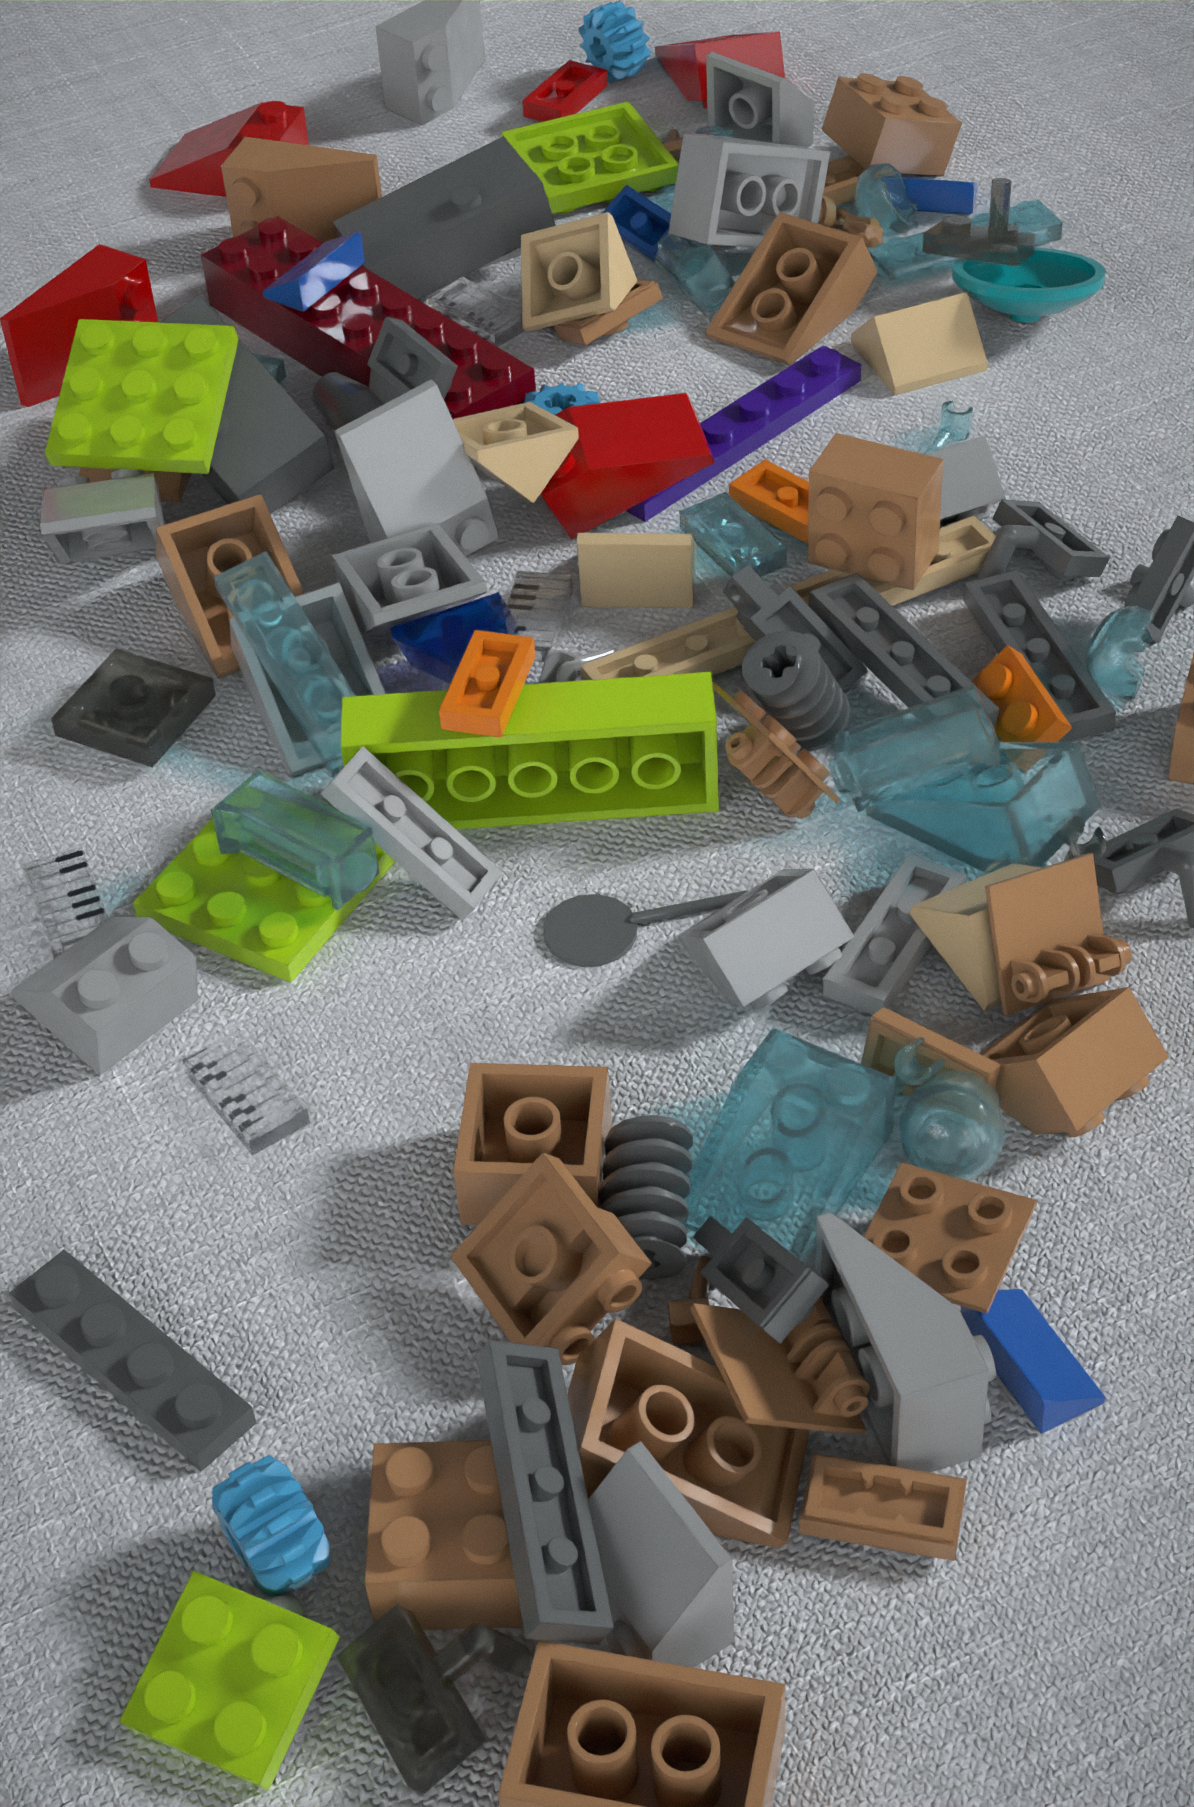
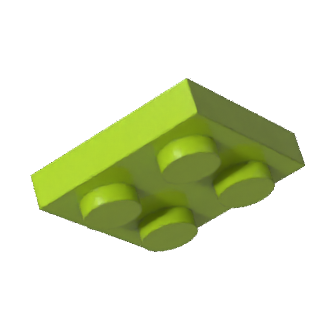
[119,1570,340,1792]

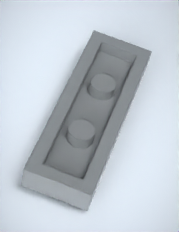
[321,747,503,920]
[823,854,967,1015]

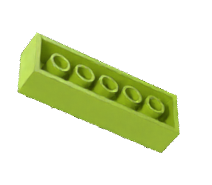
[341,672,719,834]

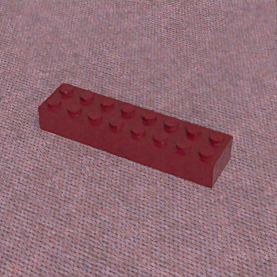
[201,216,536,419]

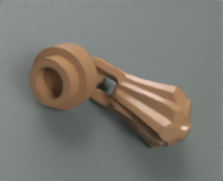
[818,196,884,257]

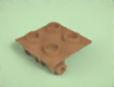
[712,682,841,819]
[985,853,1132,1015]
[864,1162,1037,1314]
[690,1296,869,1435]

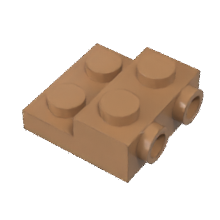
[450,1153,652,1365]

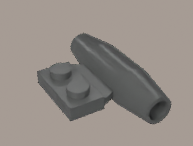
[313,317,458,435]

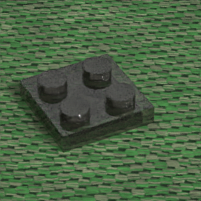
[51,648,216,768]

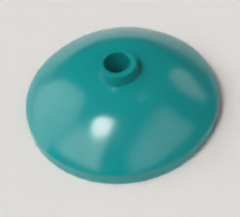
[952,247,1106,323]

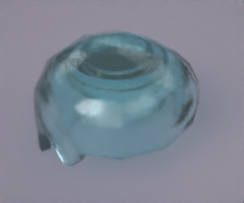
[854,162,919,237]
[1085,606,1154,704]
[899,1071,1007,1181]

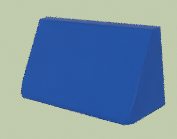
[878,176,978,215]
[601,185,697,263]
[263,231,365,312]
[960,1289,1105,1434]

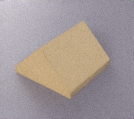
[521,212,637,332]
[851,292,988,396]
[453,402,579,503]
[577,533,697,608]
[909,863,1041,1011]

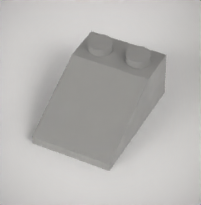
[376,0,485,125]
[668,133,830,247]
[335,379,498,557]
[40,469,165,564]
[331,524,487,636]
[229,583,386,777]
[816,1212,996,1472]

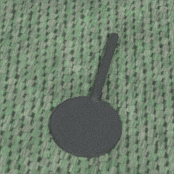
[544,890,748,967]

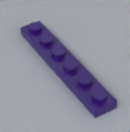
[626,345,862,522]

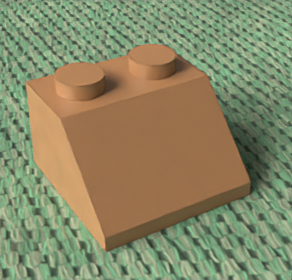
[979,987,1169,1137]

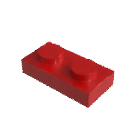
[522,60,608,122]

